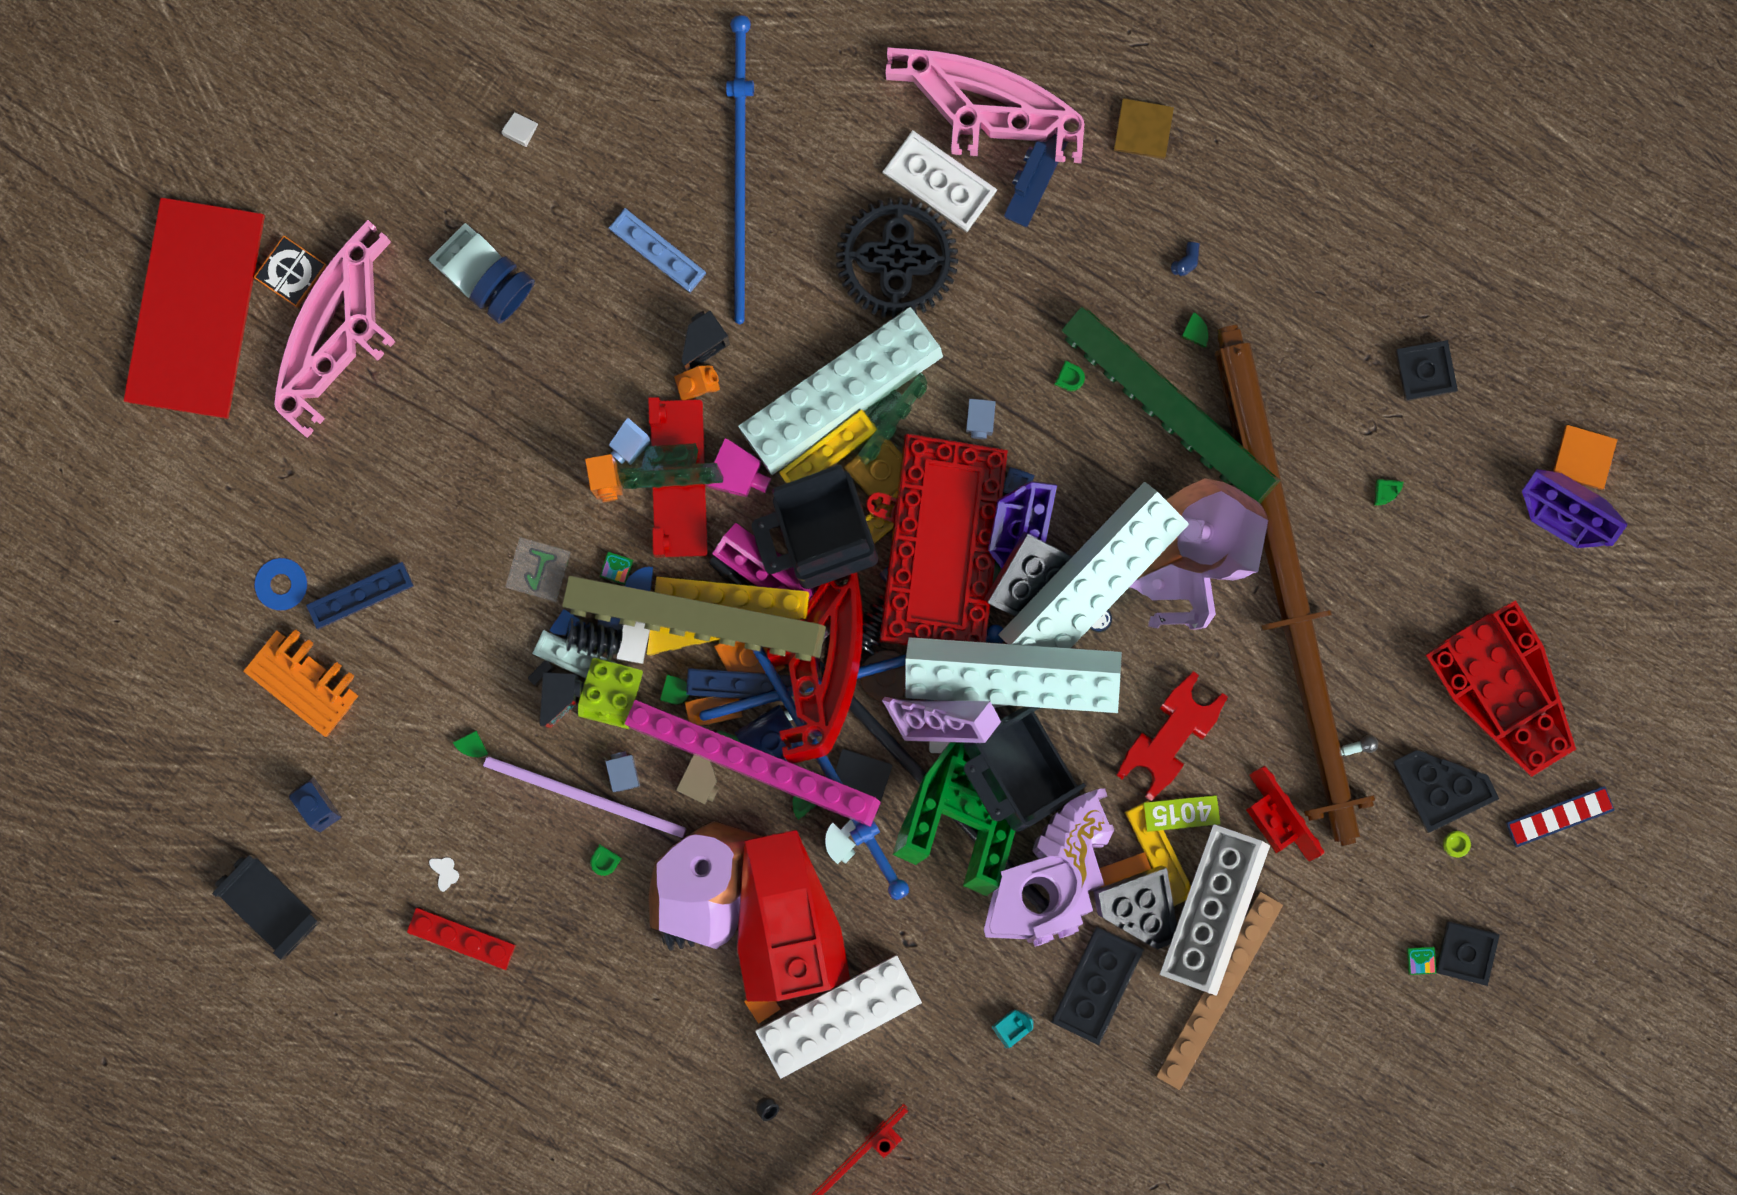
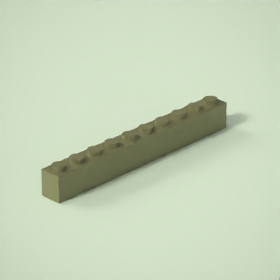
[562,576,826,661]

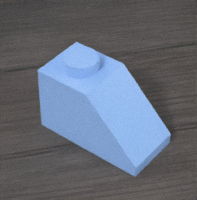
[609,418,651,465]

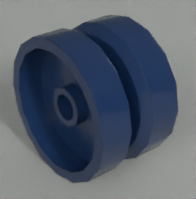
[469,256,535,324]

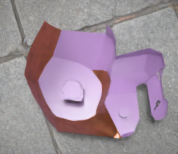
[1130,478,1268,630]
[649,821,762,949]

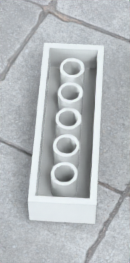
[1160,824,1270,996]
[756,954,922,1079]

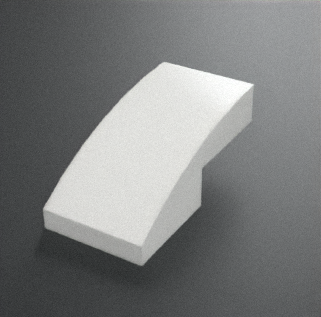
[617,622,650,664]

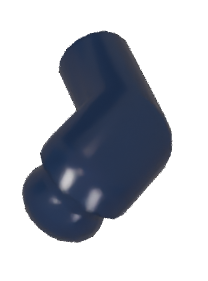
[1171,242,1200,276]

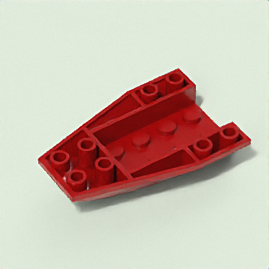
[1425,600,1576,777]
[737,830,850,1002]

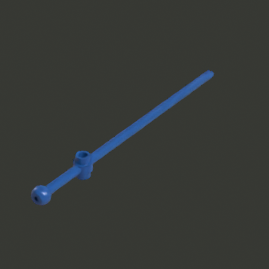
[726,15,754,325]
[699,625,1004,721]
[752,647,909,900]

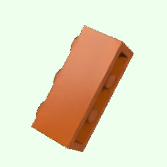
[585,454,623,502]

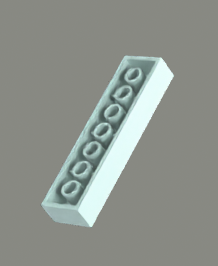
[738,307,943,475]
[998,482,1189,648]
[906,637,1122,713]

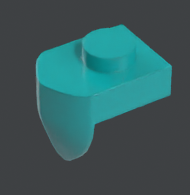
[991,1009,1034,1048]

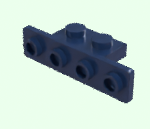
[1004,134,1068,228]

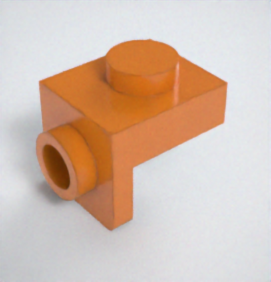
[674,366,720,400]

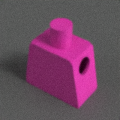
[705,438,771,497]

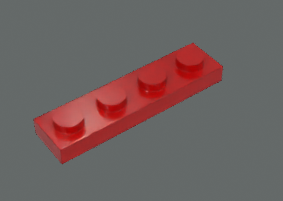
[407,908,516,970]

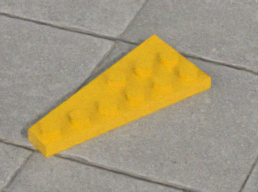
[647,577,809,656]

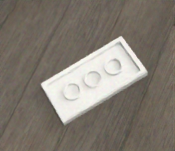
[882,130,997,233]

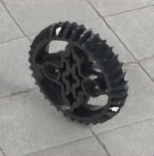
[836,197,958,319]

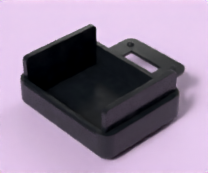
[752,465,878,589]
[964,706,1087,832]

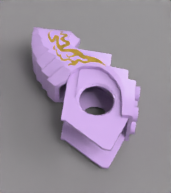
[983,788,1114,947]

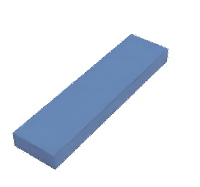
[609,208,706,293]

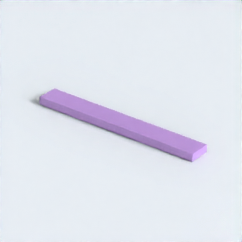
[483,757,687,838]

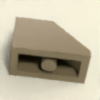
[676,755,719,805]

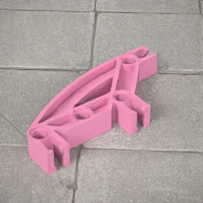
[886,48,1084,163]
[274,220,395,438]

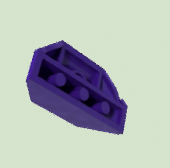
[1522,469,1627,548]
[988,481,1057,568]

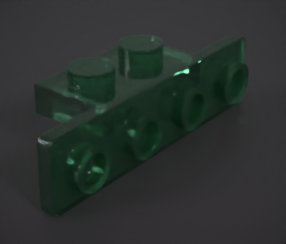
[858,373,927,465]
[617,443,724,489]

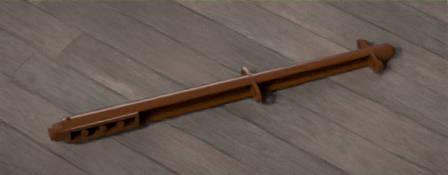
[1214,325,1375,846]

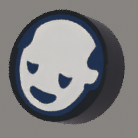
[1089,610,1112,633]

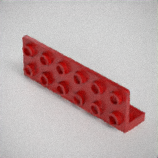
[648,397,708,558]

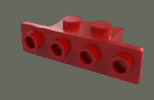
[1246,766,1325,862]

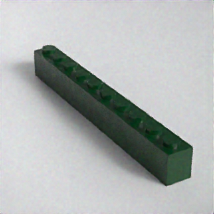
[1061,307,1281,504]

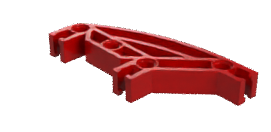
[767,572,863,764]

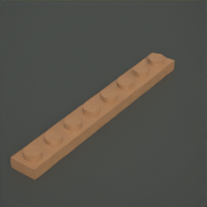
[1156,892,1283,1090]

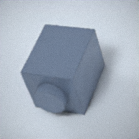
[966,399,996,439]
[606,752,640,793]

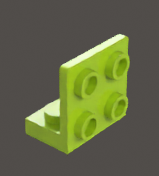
[578,658,643,729]

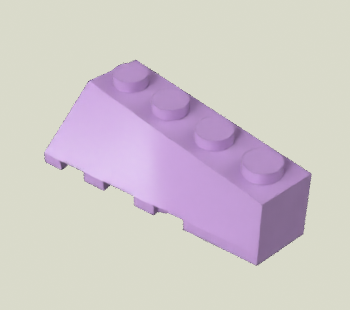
[882,697,1001,743]

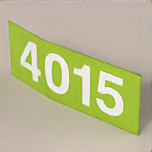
[1144,796,1220,832]

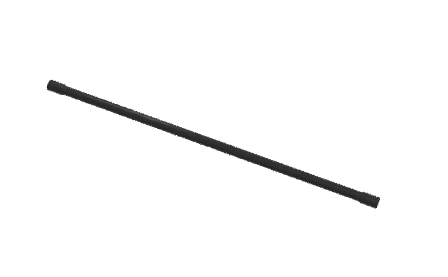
[708,556,1050,914]

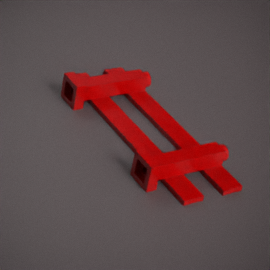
[809,1102,908,1195]

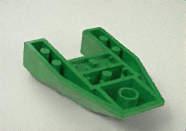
[892,742,1015,896]

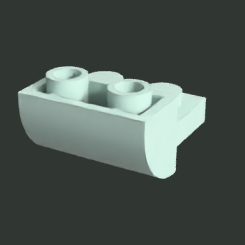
[429,223,502,298]
[825,819,856,864]

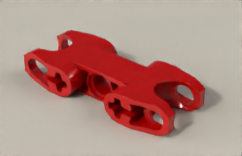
[1115,671,1228,801]

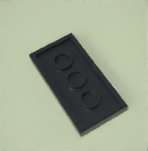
[1051,926,1144,1045]

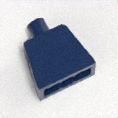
[289,776,342,833]

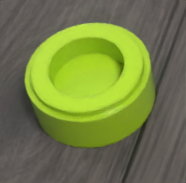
[1443,831,1471,857]

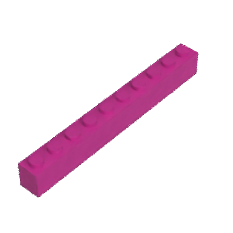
[625,700,881,827]

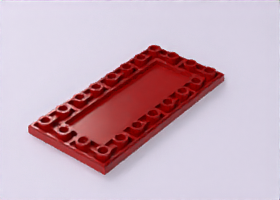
[124,198,265,419]
[880,434,1008,645]

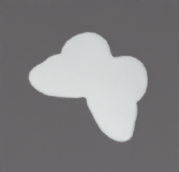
[429,858,459,892]

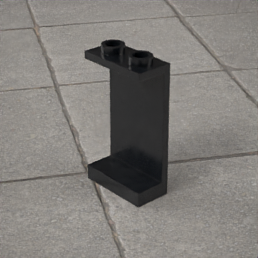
[212,855,322,960]

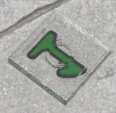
[505,537,571,602]

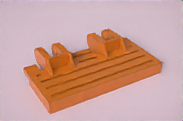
[243,629,358,737]

